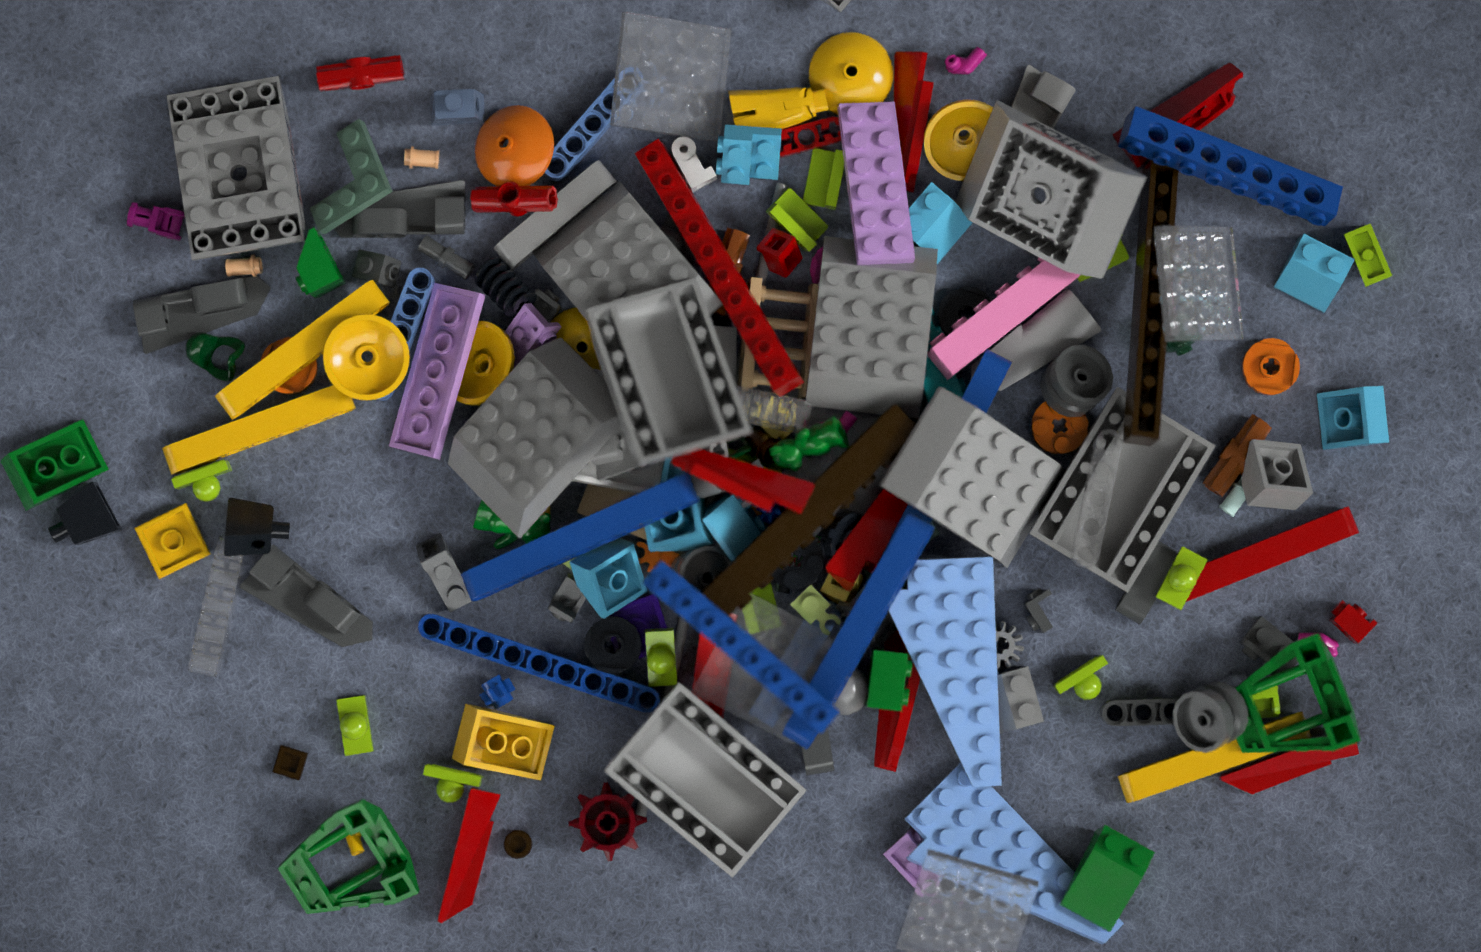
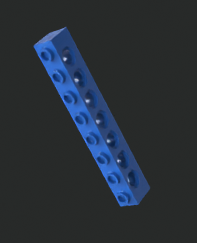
[1118,106,1343,227]
[642,560,840,734]

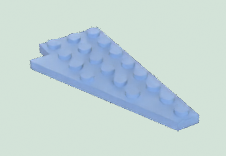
[889,556,1002,787]
[904,762,1124,944]

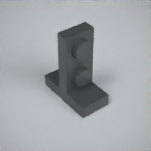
[416,533,472,613]

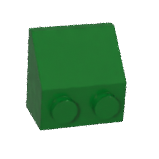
[295,228,346,299]
[865,650,913,711]

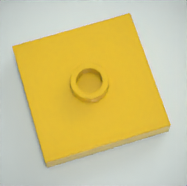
[134,503,211,579]

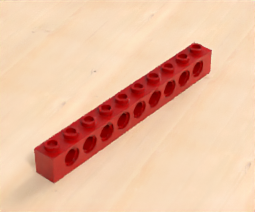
[634,138,804,397]

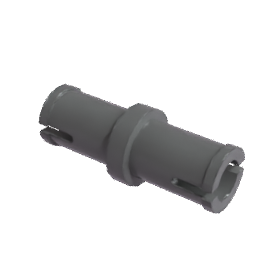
[418,235,475,280]

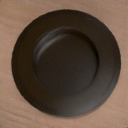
[504,830,533,859]

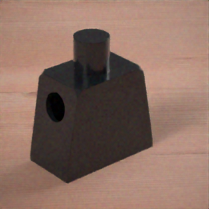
[48,482,122,545]
[224,498,290,556]

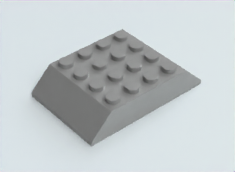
[533,181,723,321]
[805,236,938,419]
[586,277,752,466]
[448,337,621,538]
[880,387,1065,568]
[1029,387,1216,593]
[604,682,807,878]

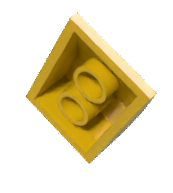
[452,703,555,781]

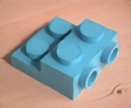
[716,124,782,185]

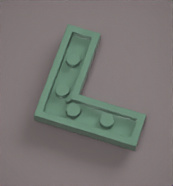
[310,119,393,234]

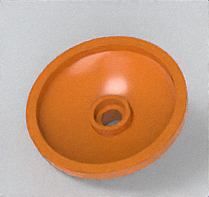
[475,105,554,186]

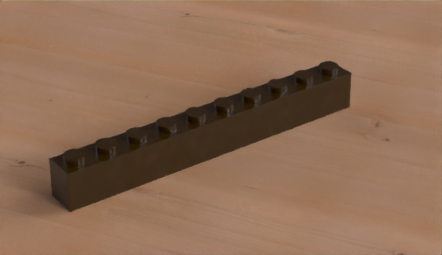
[1123,160,1179,446]
[701,404,916,619]

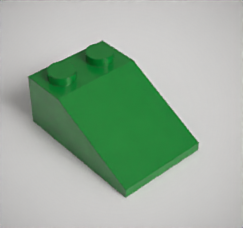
[0,419,109,511]
[1059,825,1155,932]

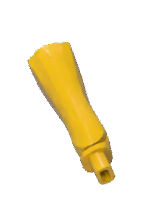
[728,87,828,129]

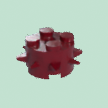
[568,782,647,861]

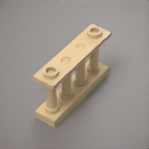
[737,277,818,399]

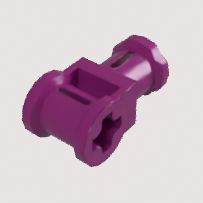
[127,202,185,241]

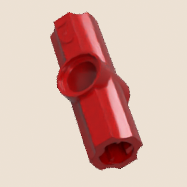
[316,55,404,92]
[470,181,558,217]

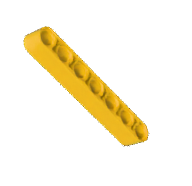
[215,280,390,420]
[162,385,356,475]
[1117,711,1312,803]

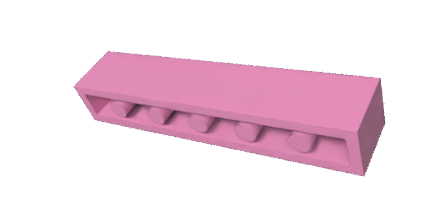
[927,258,1080,380]

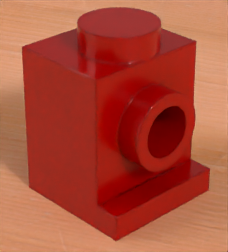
[756,228,803,278]
[1329,600,1378,644]

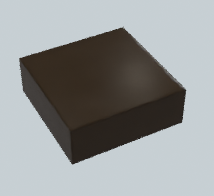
[272,745,309,781]

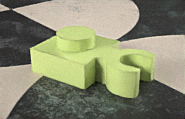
[790,585,841,635]

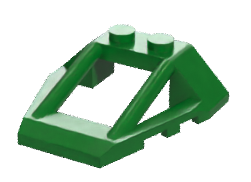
[1235,633,1361,753]
[278,799,420,914]

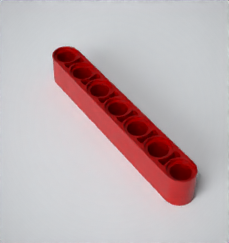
[1186,506,1359,602]

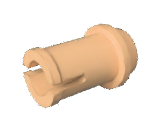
[404,146,439,169]
[225,254,263,277]

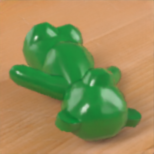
[770,416,849,472]
[473,500,551,549]

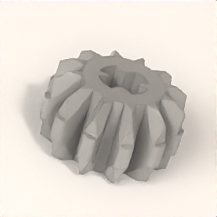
[996,621,1024,670]

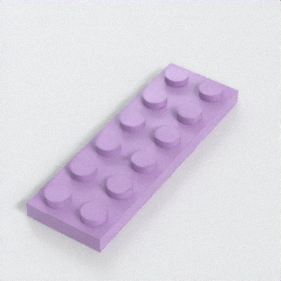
[837,102,915,265]
[389,283,486,460]

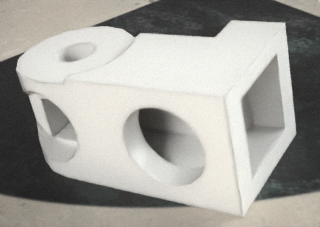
[671,136,717,192]

